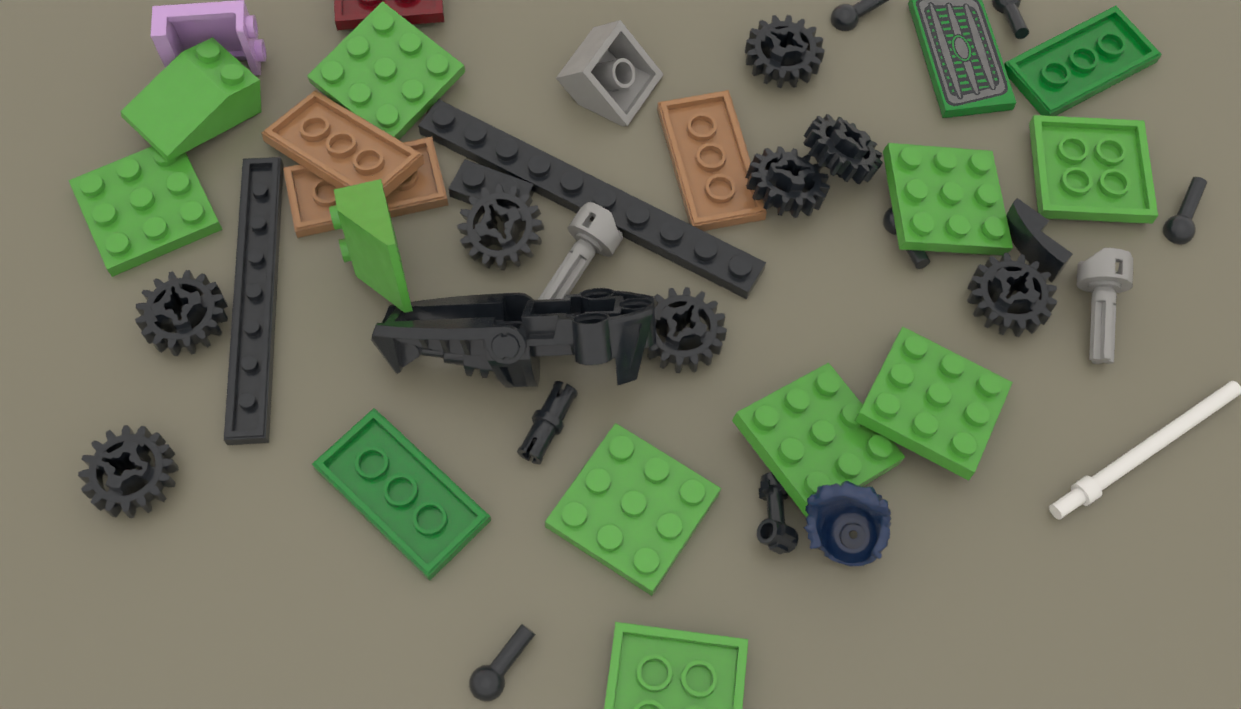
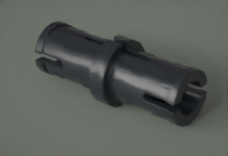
[517,381,578,464]

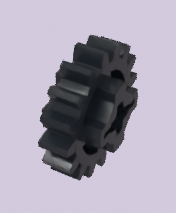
[745,15,825,88]
[803,114,883,184]
[745,146,830,218]
[457,184,544,270]
[967,253,1057,337]
[135,270,228,356]
[647,287,727,373]
[78,425,179,518]

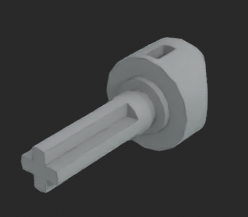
[538,202,623,300]
[1077,248,1133,364]

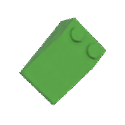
[120,37,262,161]
[329,179,413,313]

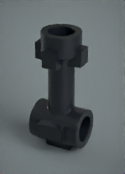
[757,472,798,554]

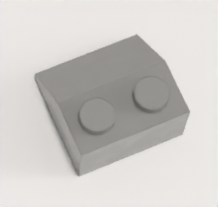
[556,20,663,126]

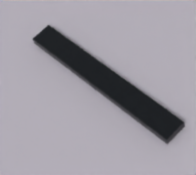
[224,157,284,445]

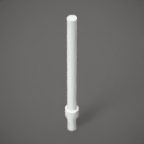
[1049,381,1241,520]

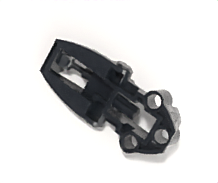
[371,288,656,388]

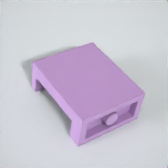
[151,0,266,76]

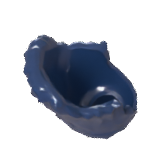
[803,481,891,566]

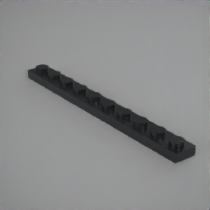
[418,99,766,299]

